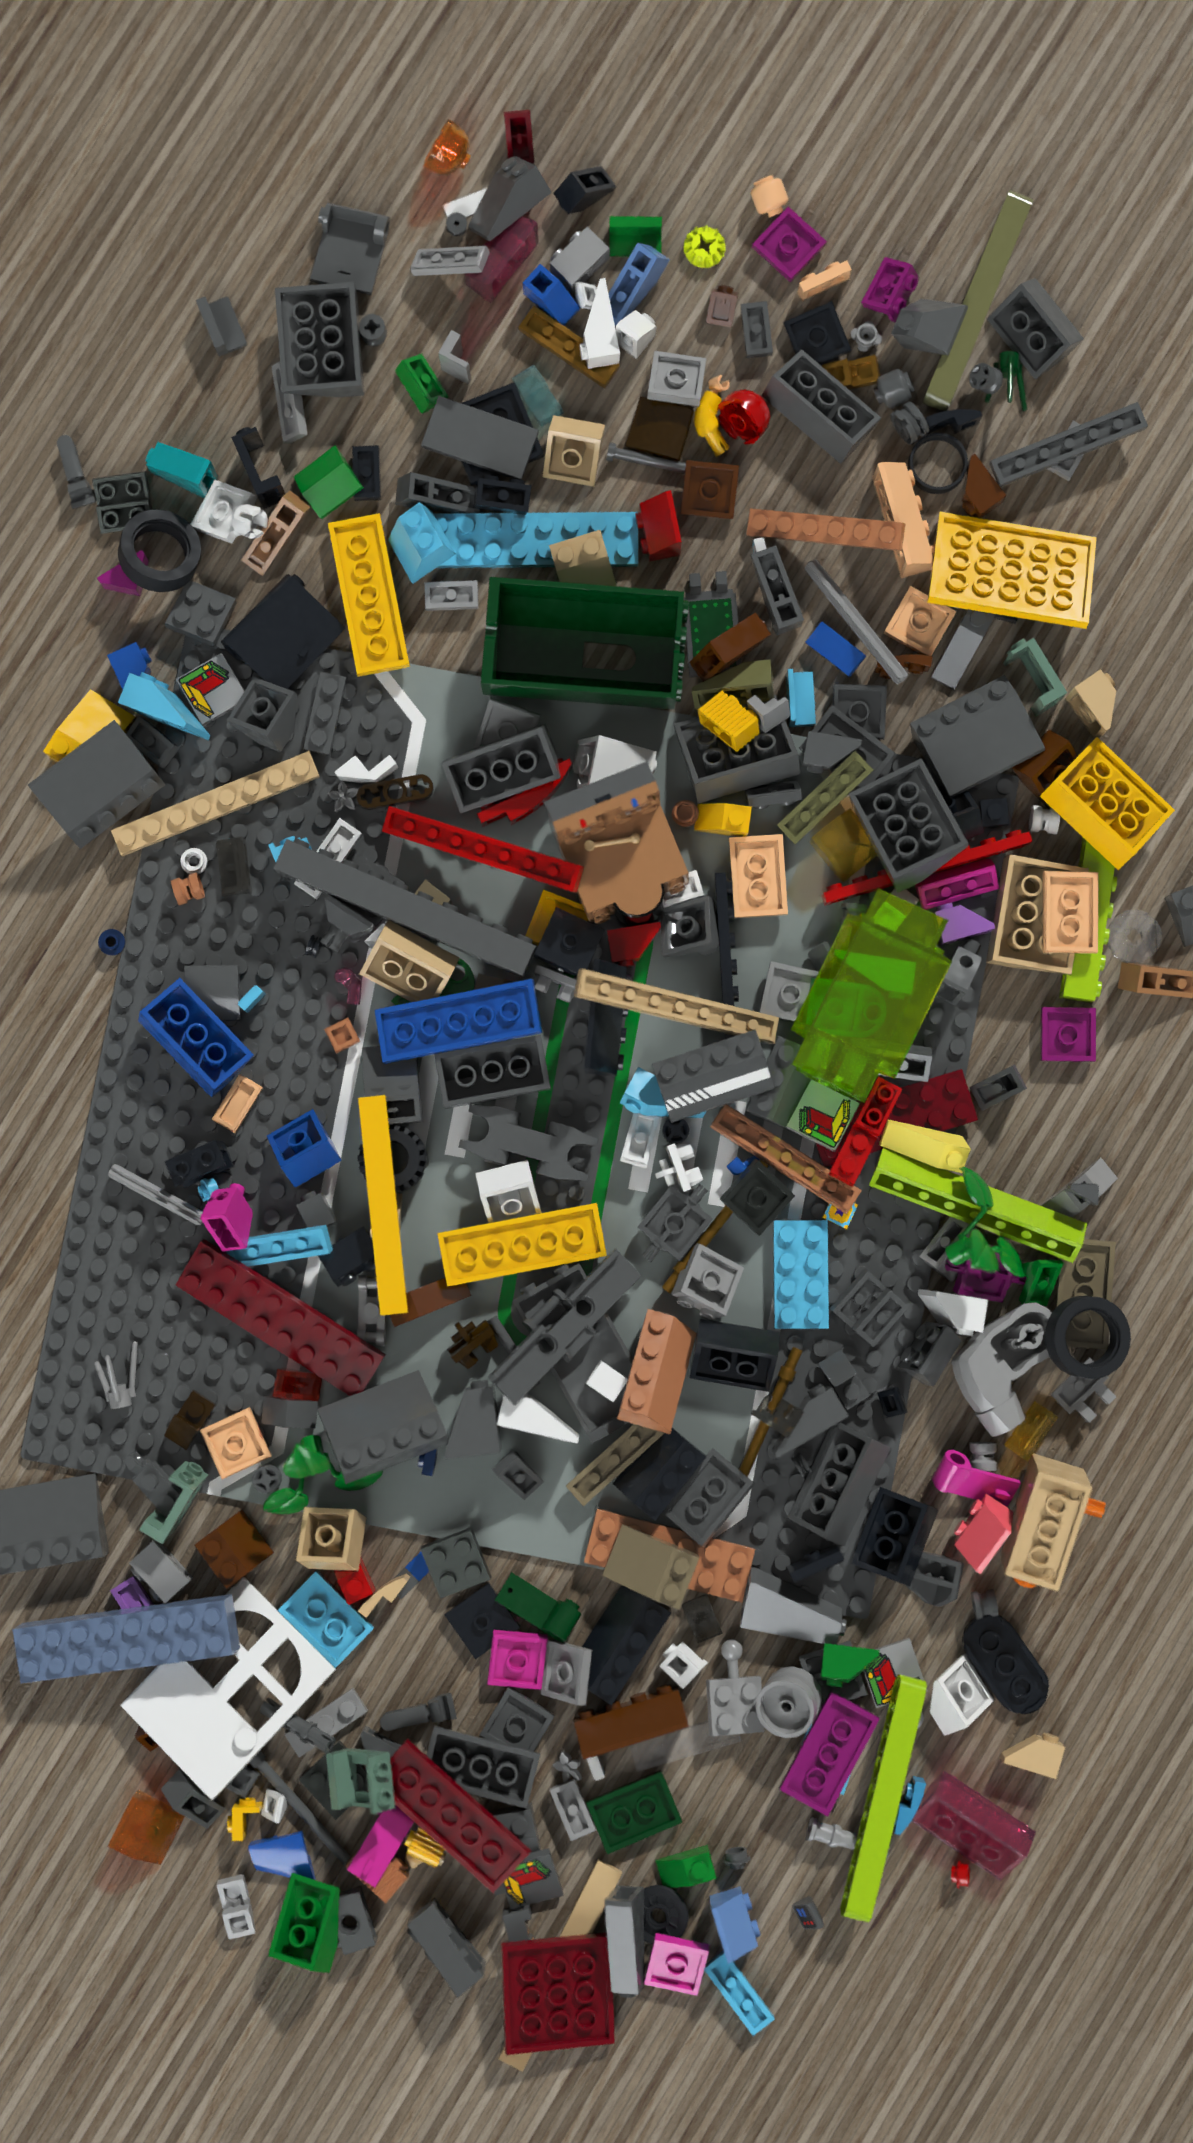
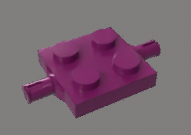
[945,1244,1027,1303]

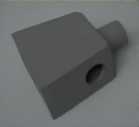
[932,939,982,1006]

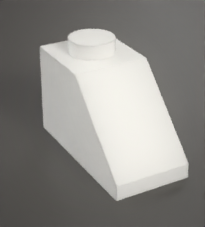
[616,310,656,359]

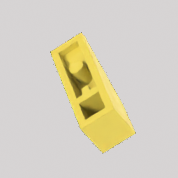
[879,1120,971,1173]

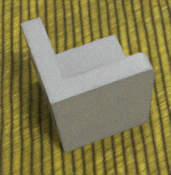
[747,695,791,733]

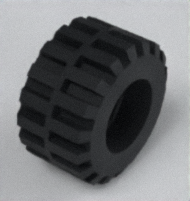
[358,1124,427,1193]

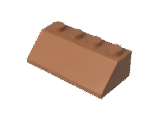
[617,1309,696,1434]

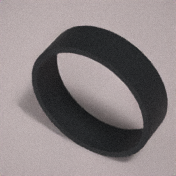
[908,433,968,494]

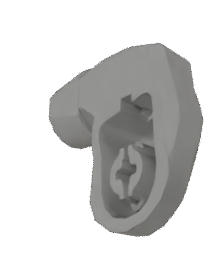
[951,1303,1052,1437]

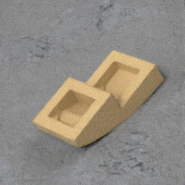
[358,1574,410,1618]

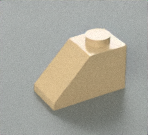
[1000,1733,1065,1779]

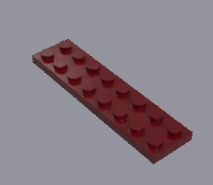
[175,1239,386,1396]

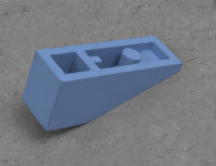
[608,243,670,326]

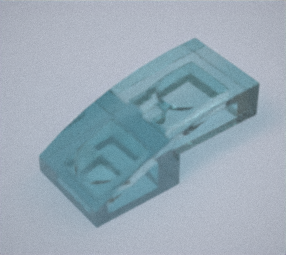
[512,365,564,427]

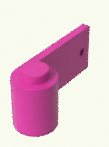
[932,1450,1021,1507]
[347,1805,414,1887]

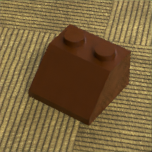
[1012,729,1078,809]
[194,1509,274,1589]

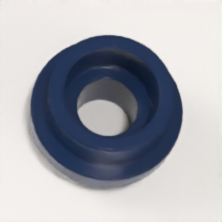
[98,929,126,956]

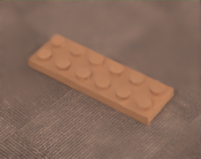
[584,1508,755,1603]

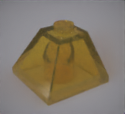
[809,808,877,883]

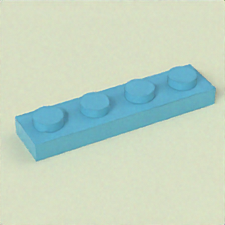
[226,1225,333,1267]

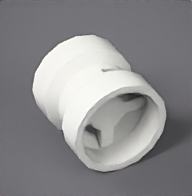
[1029,805,1060,835]

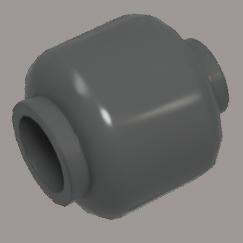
[874,369,915,409]

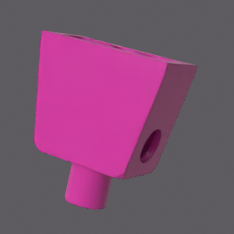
[200,1183,253,1252]

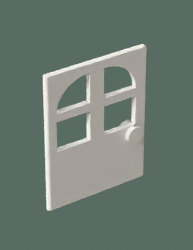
[121,1576,336,1800]

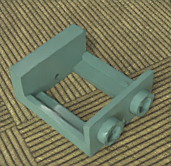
[1003,638,1067,717]
[139,1461,208,1544]
[326,1748,395,1814]

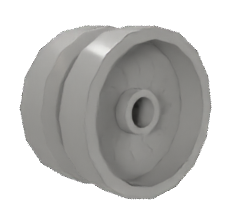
[756,1666,823,1738]

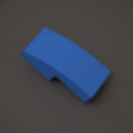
[805,621,866,677]

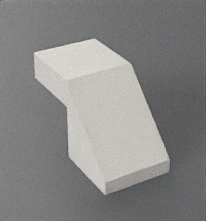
[335,755,398,784]

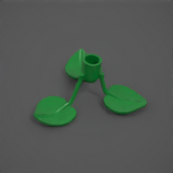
[946,1167,1025,1278]
[263,1435,383,1514]

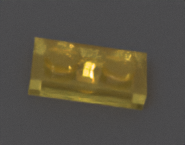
[1004,1401,1058,1462]

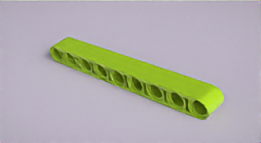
[840,1674,927,1922]

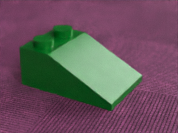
[268,1873,339,1973]

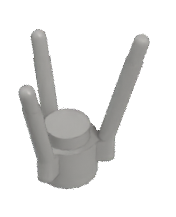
[95,1341,138,1409]

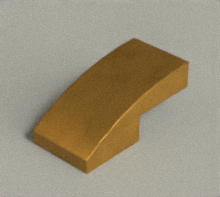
[822,355,880,390]

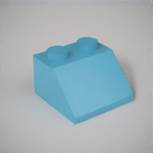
[388,502,456,584]

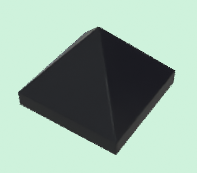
[877,1387,907,1418]

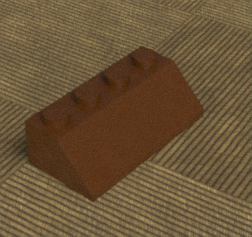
[574,1684,689,1760]

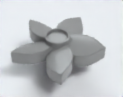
[327,781,358,812]
[553,1751,582,1782]

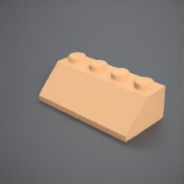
[872,462,934,578]

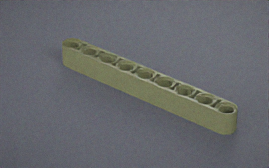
[922,190,1034,411]

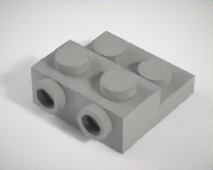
[671,1243,744,1320]

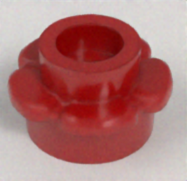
[951,1861,970,1889]

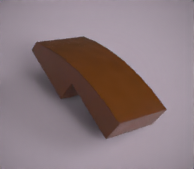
[874,654,933,680]

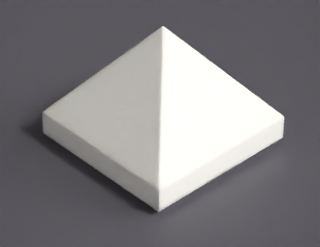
[575,282,597,310]
[261,1788,288,1823]

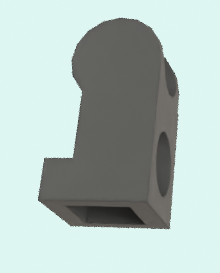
[502,1904,535,1942]

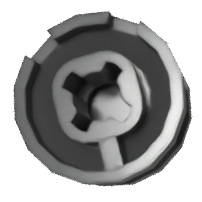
[890,402,929,445]

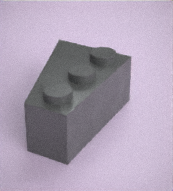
[407,1897,486,1998]

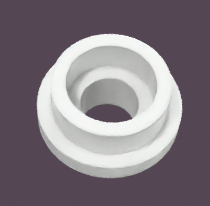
[180,848,208,874]

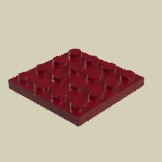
[501,1932,615,2055]

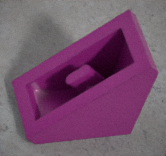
[97,550,149,597]

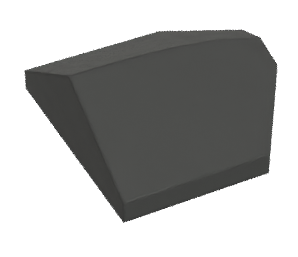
[906,1551,964,1607]

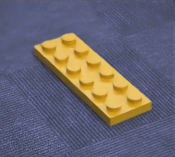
[328,513,410,677]
[437,1203,607,1287]

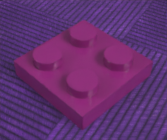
[752,207,827,283]
[1040,1007,1096,1062]

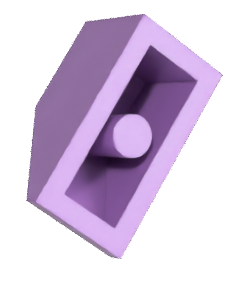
[931,903,995,946]

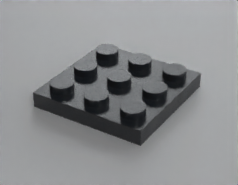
[461,382,544,486]

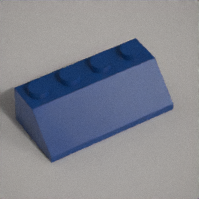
[138,978,254,1098]

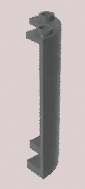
[513,1263,633,1443]

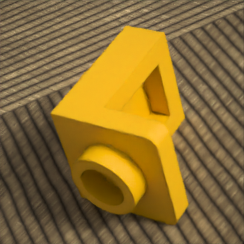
[227,1797,262,1841]

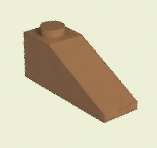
[241,491,311,576]
[1118,962,1193,998]

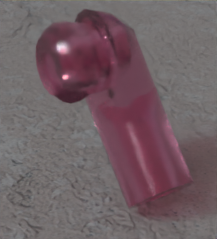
[334,968,362,1005]

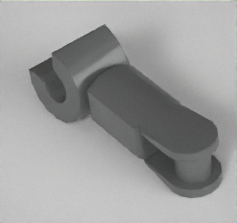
[57,435,96,509]
[380,1693,457,1731]

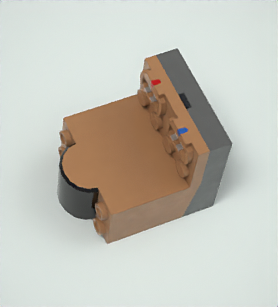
[545,761,689,926]

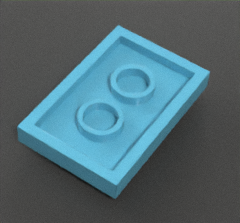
[278,1570,374,1668]

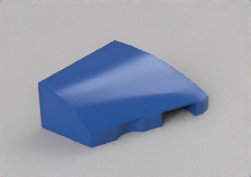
[248,1831,316,1880]

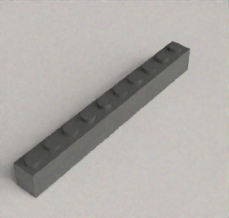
[273,838,536,978]

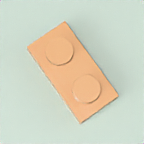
[798,260,851,301]

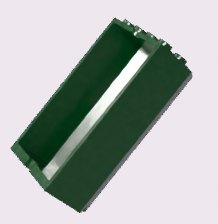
[481,577,689,710]

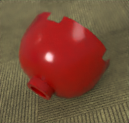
[717,389,770,445]

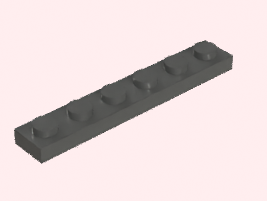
[989,402,1148,487]

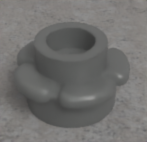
[724,1847,751,1870]

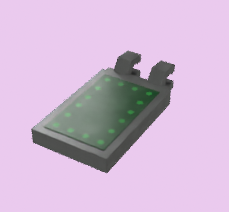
[684,571,742,678]

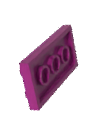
[779,1691,880,1817]

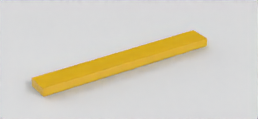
[358,1095,408,1316]

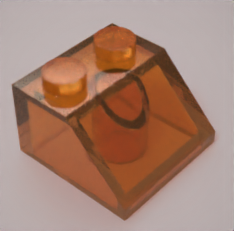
[108,1790,185,1865]

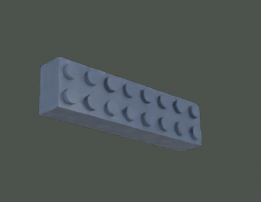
[13,1594,240,1684]

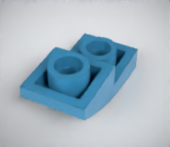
[893,1776,926,1835]

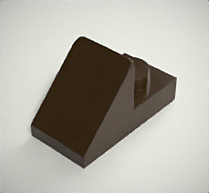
[164,1390,217,1450]

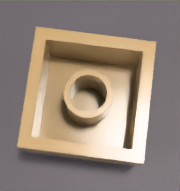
[296,1507,366,1571]

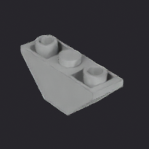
[1040,1157,1118,1218]

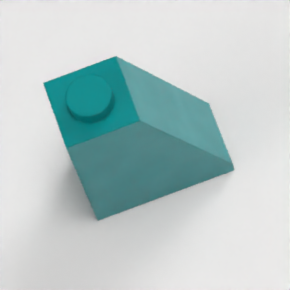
[146,442,219,498]

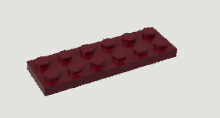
[816,1069,978,1167]
[390,1739,531,1893]

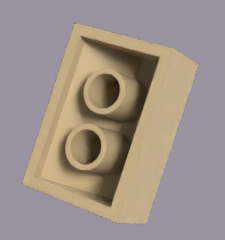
[359,920,459,1002]

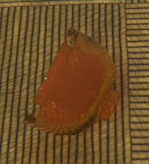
[423,119,471,176]

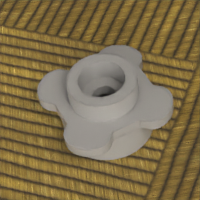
[851,321,882,352]

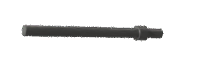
[249,1751,351,1864]

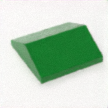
[294,445,363,519]

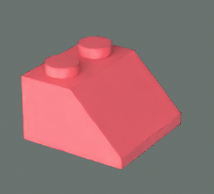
[954,1494,1013,1574]

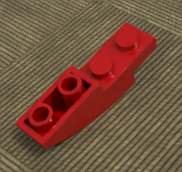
[477,758,572,827]
[828,1076,902,1187]

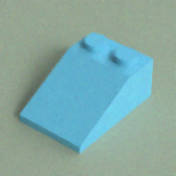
[118,672,210,740]

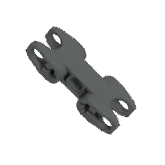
[458,1104,598,1182]

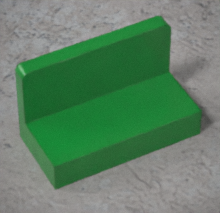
[609,216,662,257]

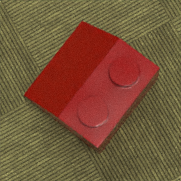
[635,490,682,562]

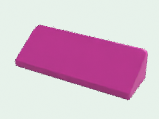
[915,858,999,911]

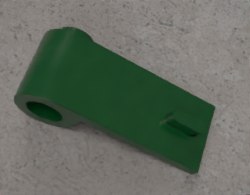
[494,1572,582,1643]

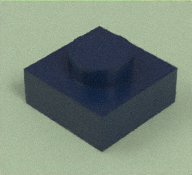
[418,1449,438,1476]

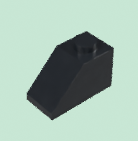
[553,166,616,214]

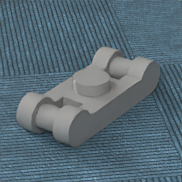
[357,1275,386,1346]

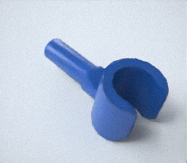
[727,1156,760,1175]

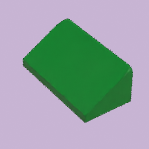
[395,354,449,414]

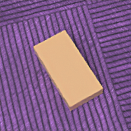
[212,1074,263,1134]

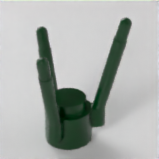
[985,351,1027,412]

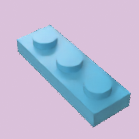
[704,1950,775,2036]

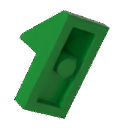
[1019,1260,1064,1306]

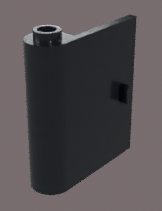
[221,574,346,689]

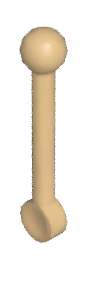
[584,833,641,851]

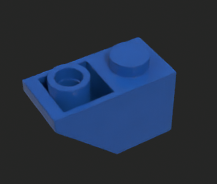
[523,264,580,326]

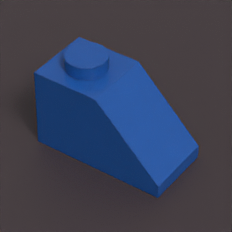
[107,642,152,690]

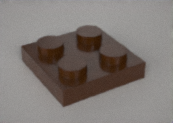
[681,460,739,519]

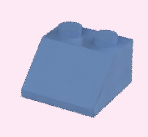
[709,1886,761,1963]

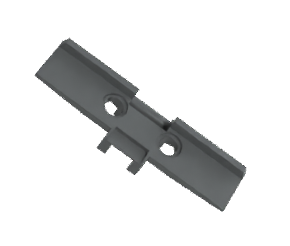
[488,1248,641,1405]

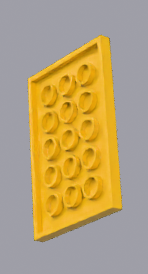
[927,512,1097,629]

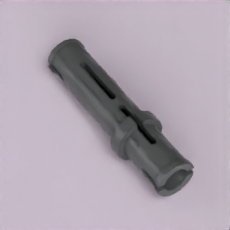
[260,1698,336,1754]

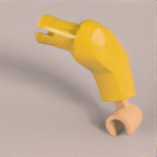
[694,375,730,456]

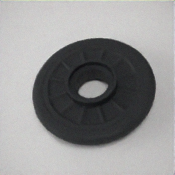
[644,1885,688,1945]

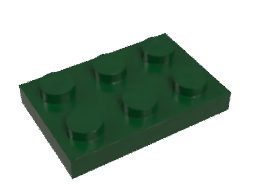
[586,1769,683,1855]

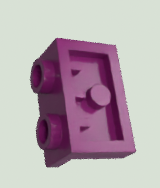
[861,257,919,323]

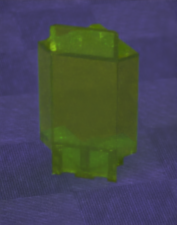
[791,888,952,1102]

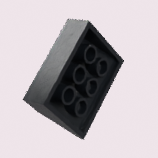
[584,959,631,1076]

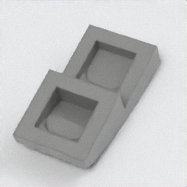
[216,1874,256,1940]

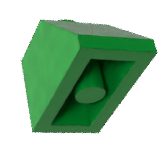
[821,1643,879,1687]
[656,1845,716,1887]

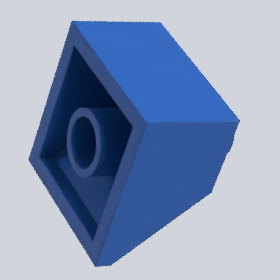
[267,1109,342,1188]

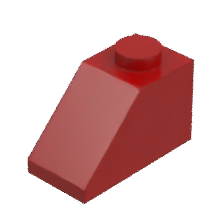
[607,922,661,967]
[334,1557,376,1605]

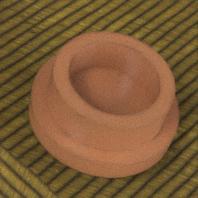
[672,800,699,827]

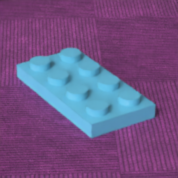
[773,1220,829,1329]

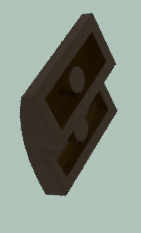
[626,396,694,461]

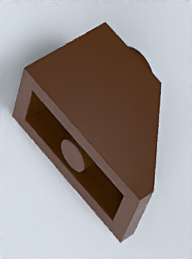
[962,454,1007,518]

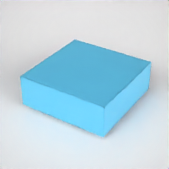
[238,985,266,1013]

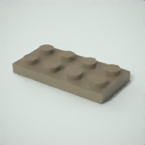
[1055,1239,1116,1350]

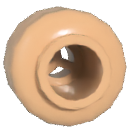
[750,175,789,218]

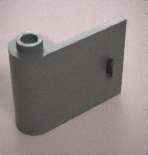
[310,203,390,295]

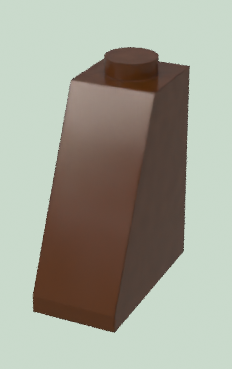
[689,612,771,682]

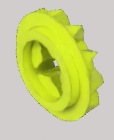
[684,225,726,268]

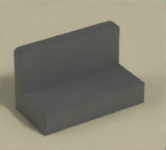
[196,297,247,357]

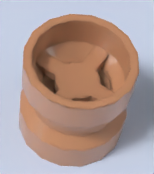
[171,872,205,906]

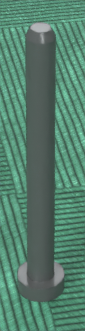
[606,442,686,474]

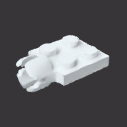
[191,480,268,544]

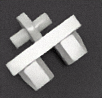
[655,1143,703,1193]

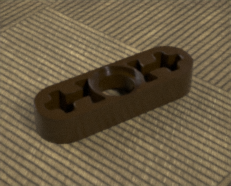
[356,774,434,810]

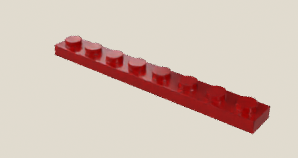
[382,806,584,893]
[821,830,1032,906]

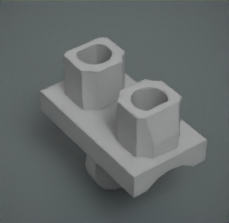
[534,964,577,1003]

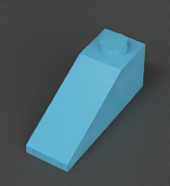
[620,1067,706,1118]

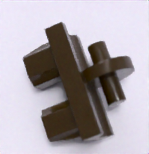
[447,1320,498,1369]

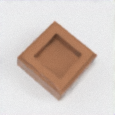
[324,1018,361,1054]

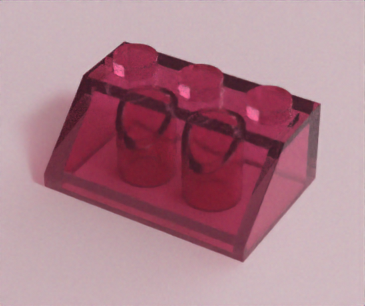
[464,217,539,304]

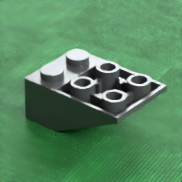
[362,1046,423,1125]

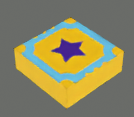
[822,1203,858,1229]

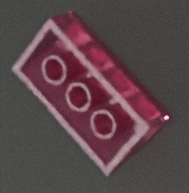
[912,1770,1036,1881]

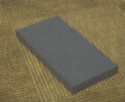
[421,396,539,480]

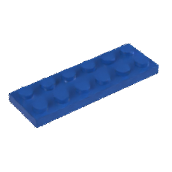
[375,979,542,1064]

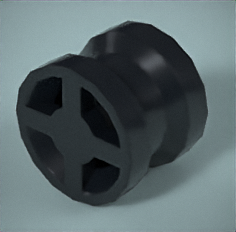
[662,1118,689,1144]

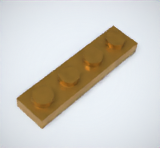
[518,305,620,389]

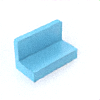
[786,669,816,727]

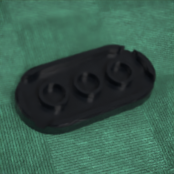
[962,1615,1049,1714]

